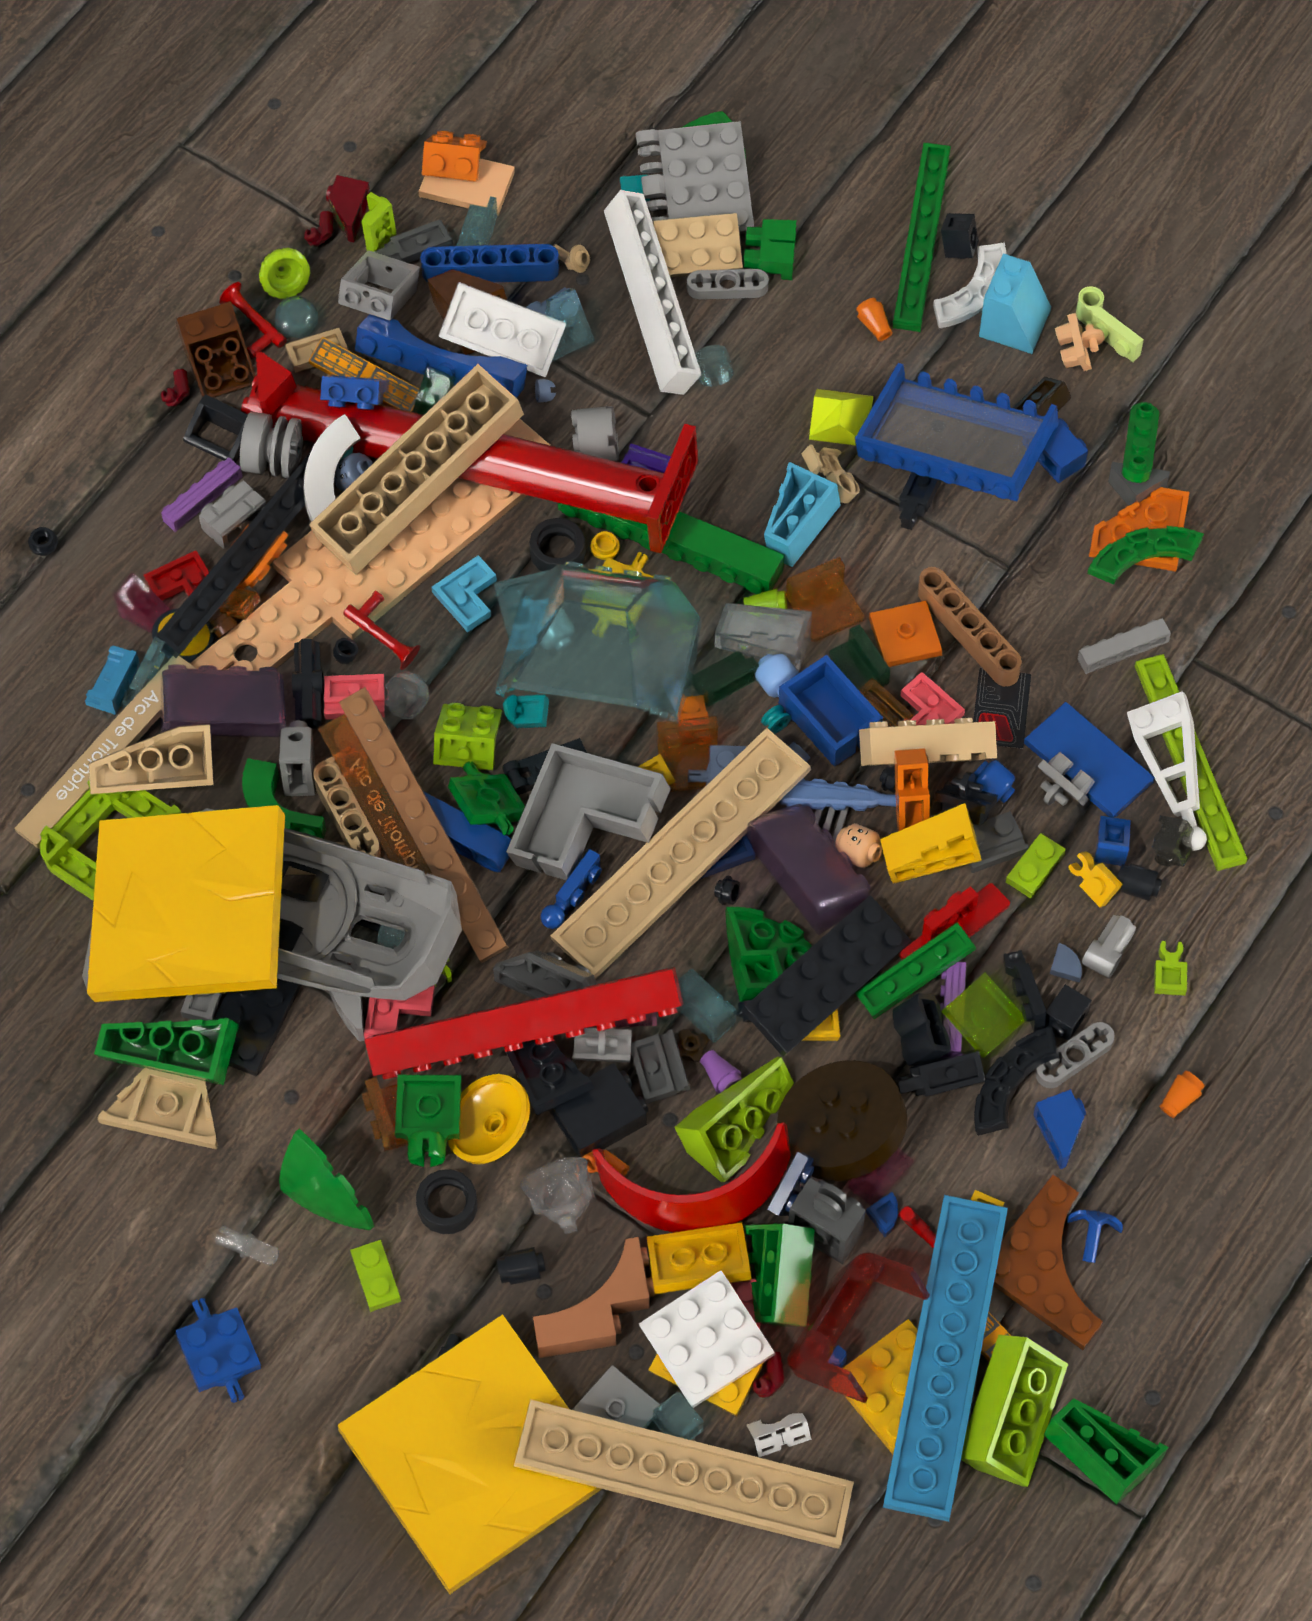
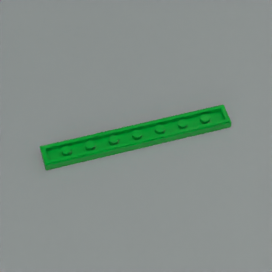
[892,142,951,332]

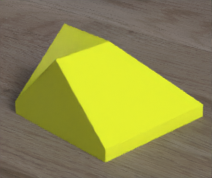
[809,389,874,446]

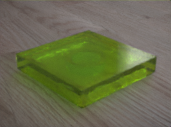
[941,972,1024,1058]

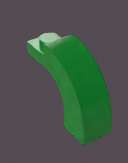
[242,758,326,839]

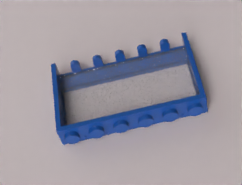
[855,363,1059,501]

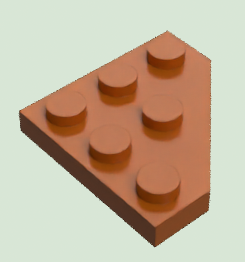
[1089,487,1189,572]

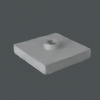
[572,1365,662,1428]

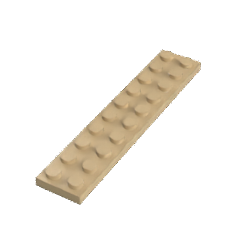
[550,728,811,979]
[514,1399,854,1549]

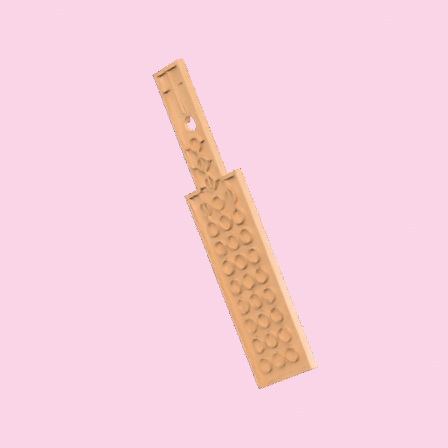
[171,419,550,725]

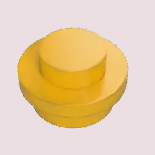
[590,531,620,560]

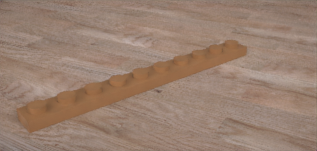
[339,687,509,963]

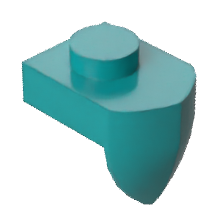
[503,695,549,728]

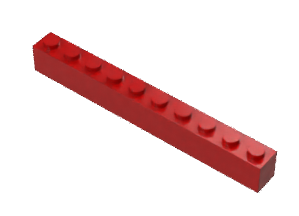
[364,967,683,1080]

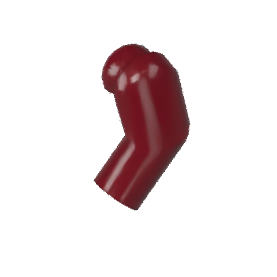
[304,211,333,246]
[161,369,190,407]
[753,1352,785,1398]

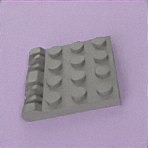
[636,121,754,234]

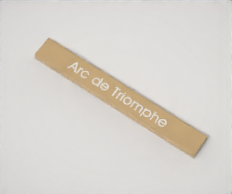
[14,656,199,849]

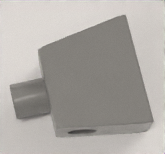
[279,720,315,797]

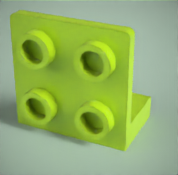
[433,703,502,770]

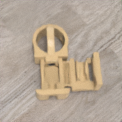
[801,445,860,504]

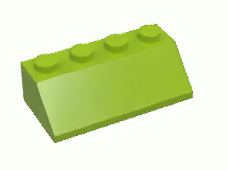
[961,1335,1068,1487]

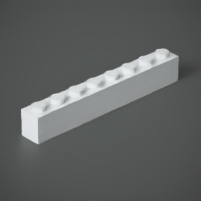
[604,190,702,395]

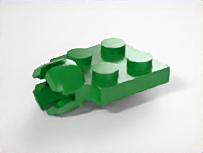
[395,1075,462,1167]

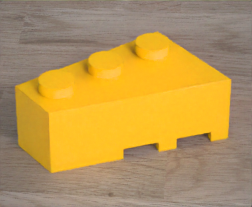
[880,803,982,884]

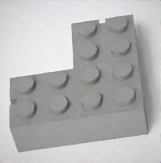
[506,743,671,881]

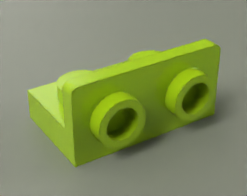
[362,192,397,252]

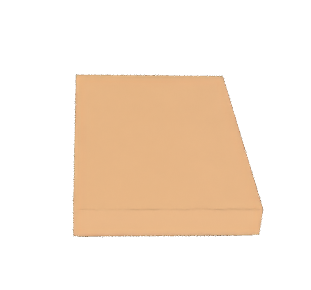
[419,158,515,216]

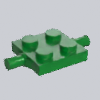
[448,761,525,835]

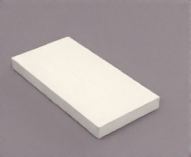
[438,282,566,377]

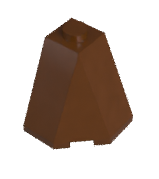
[427,269,507,355]

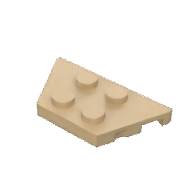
[98,1068,218,1149]

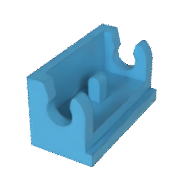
[85,646,141,715]

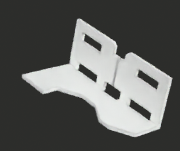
[747,1413,811,1457]

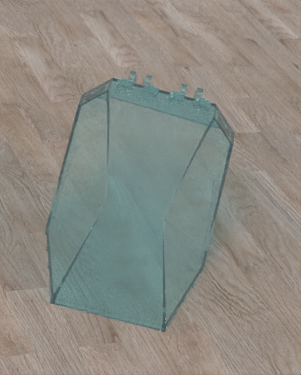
[495,561,702,724]

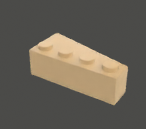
[859,718,997,766]

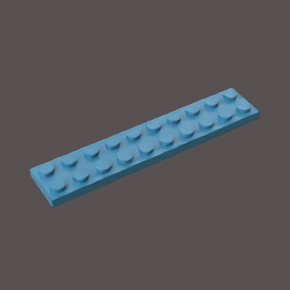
[883,1195,1008,1522]

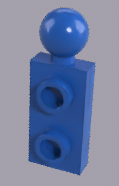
[540,849,602,929]

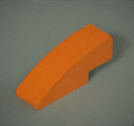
[894,748,930,831]

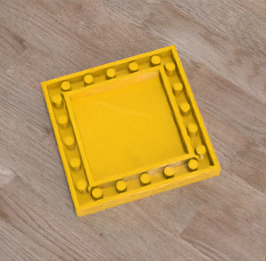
[87,805,285,1002]
[338,1314,602,1594]

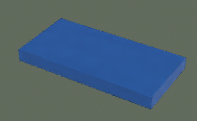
[1024,702,1155,818]

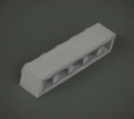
[1077,618,1171,674]

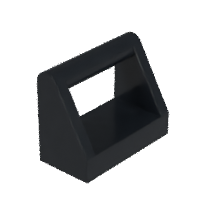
[183,394,248,463]

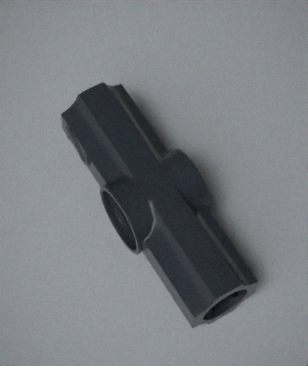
[292,639,324,730]

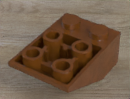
[176,302,256,398]

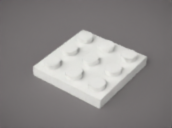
[639,1270,775,1409]

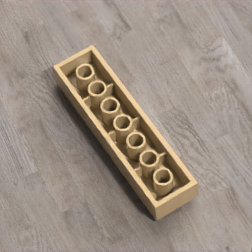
[309,364,524,575]

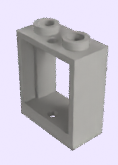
[338,250,420,321]

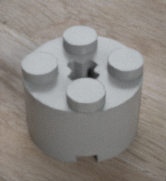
[571,406,619,462]

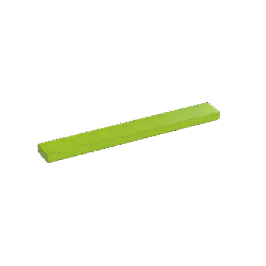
[1135,654,1247,871]

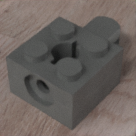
[788,1178,866,1264]

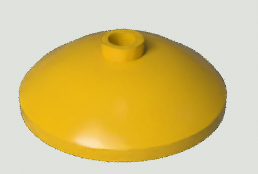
[448,1074,530,1164]

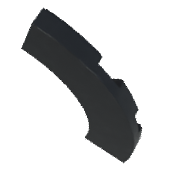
[974,1026,1059,1136]

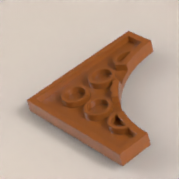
[993,1175,1103,1350]

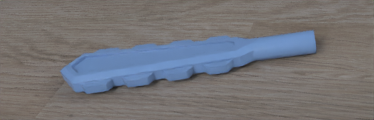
[779,778,896,811]

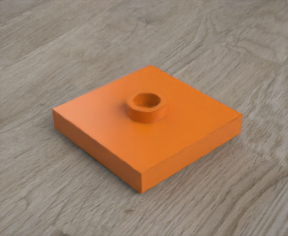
[869,601,942,668]

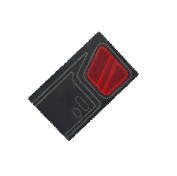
[973,668,1031,749]

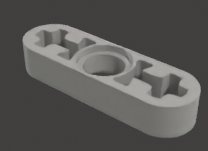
[687,269,769,299]
[1036,1022,1115,1088]

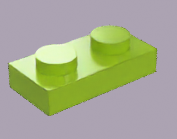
[1005,833,1066,898]
[350,1240,401,1312]

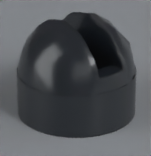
[333,638,358,664]

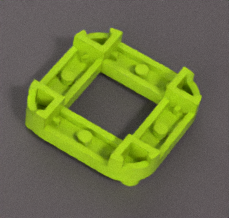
[40,781,181,901]

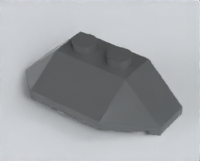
[493,950,597,1027]

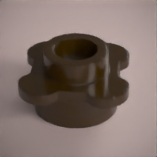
[678,1029,709,1062]

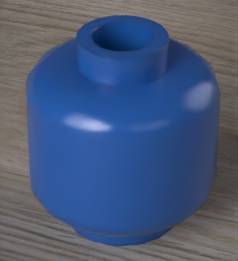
[974,760,1015,804]

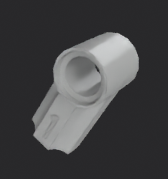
[1082,915,1136,978]

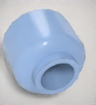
[755,654,799,698]

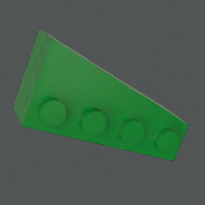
[94,1018,239,1085]

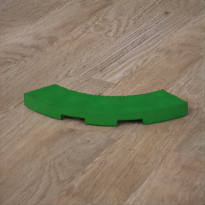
[1087,526,1204,585]

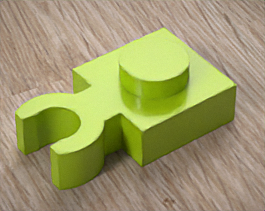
[1154,941,1187,996]

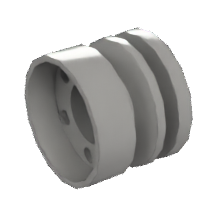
[240,411,303,479]

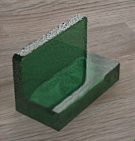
[829,624,890,696]
[690,651,759,707]

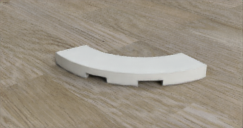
[933,243,1006,328]
[304,414,360,522]

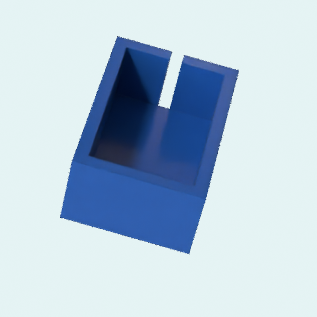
[778,655,883,767]

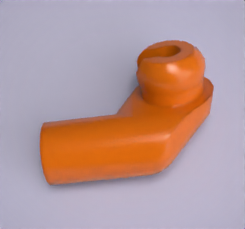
[580,1150,630,1177]

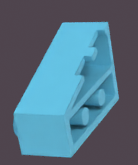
[764,462,841,567]

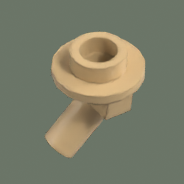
[554,244,590,273]

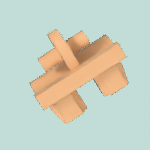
[1055,313,1105,371]

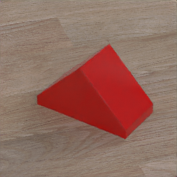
[256,352,297,415]

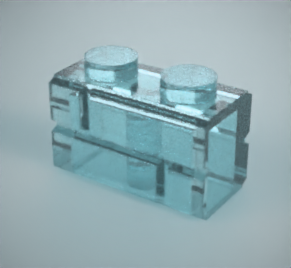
[676,969,736,1043]

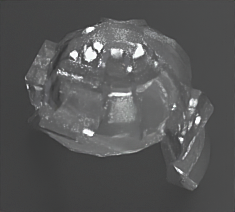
[520,1157,595,1234]

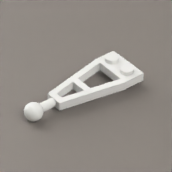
[1127,691,1207,851]

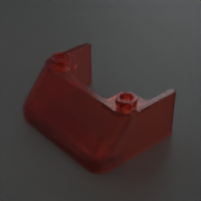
[787,1252,930,1403]

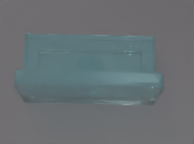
[456,196,498,246]

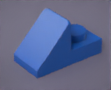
[1094,816,1131,866]

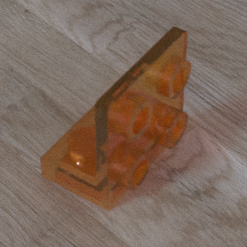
[786,557,864,642]
[656,716,718,792]

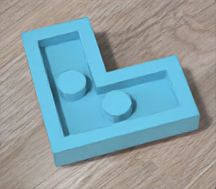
[432,555,497,632]

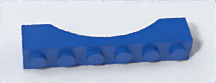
[355,314,528,398]

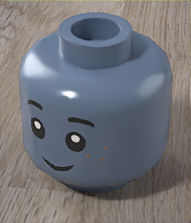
[334,453,373,492]

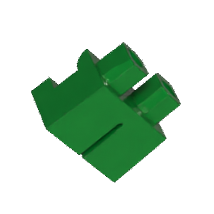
[744,219,797,280]

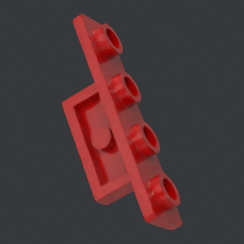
[899,883,1010,960]

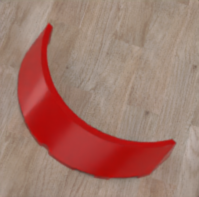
[592,1122,791,1233]

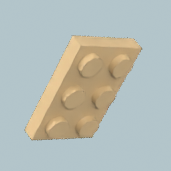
[653,213,743,277]

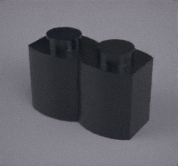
[892,993,951,1066]

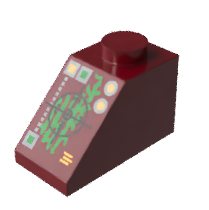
[326,175,370,243]

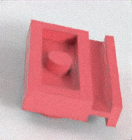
[324,674,385,720]

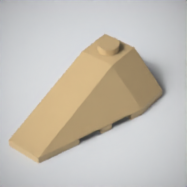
[88,724,213,794]

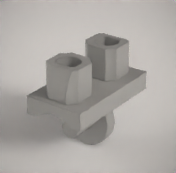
[1038,752,1095,806]
[573,1028,632,1063]

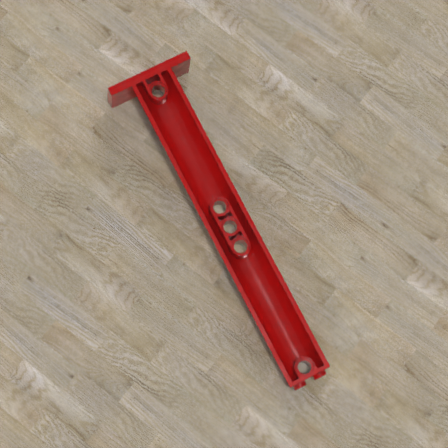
[241,375,699,553]

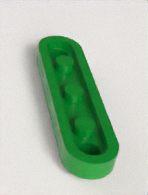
[1122,402,1159,483]

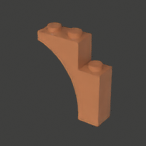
[533,1237,655,1358]

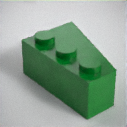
[745,1224,815,1327]
[1044,1398,1169,1505]

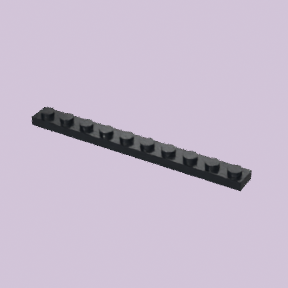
[153,452,311,658]

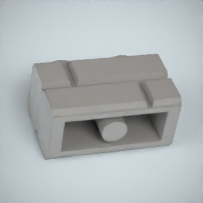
[199,480,266,549]

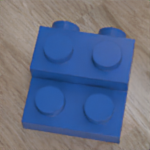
[320,375,389,410]

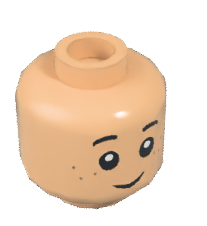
[835,823,883,868]

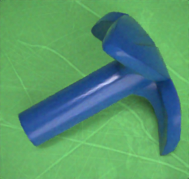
[1067,1210,1123,1263]

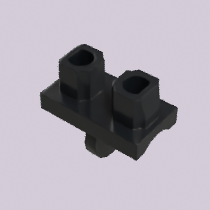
[935,772,998,825]

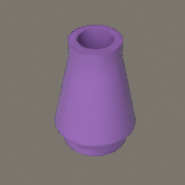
[700,1050,742,1093]

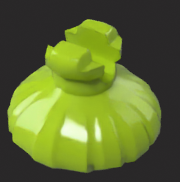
[259,248,311,299]

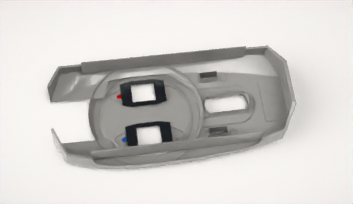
[201,808,462,1000]

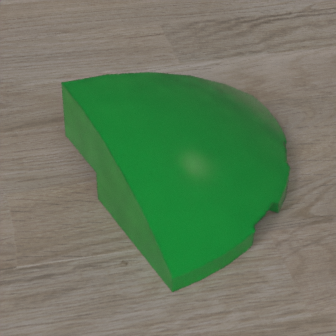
[725,907,812,1002]
[279,1128,374,1230]

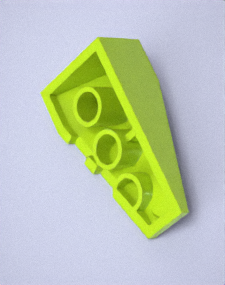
[674,1057,794,1182]

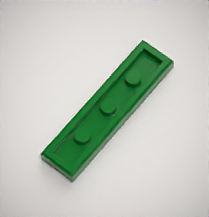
[855,922,976,1019]

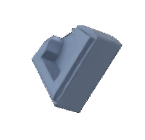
[1050,943,1082,983]

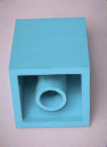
[979,253,1051,354]

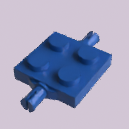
[175,1298,261,1403]

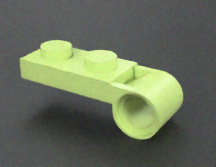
[1076,286,1144,362]

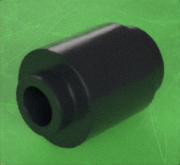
[1117,863,1163,901]
[497,1247,546,1285]

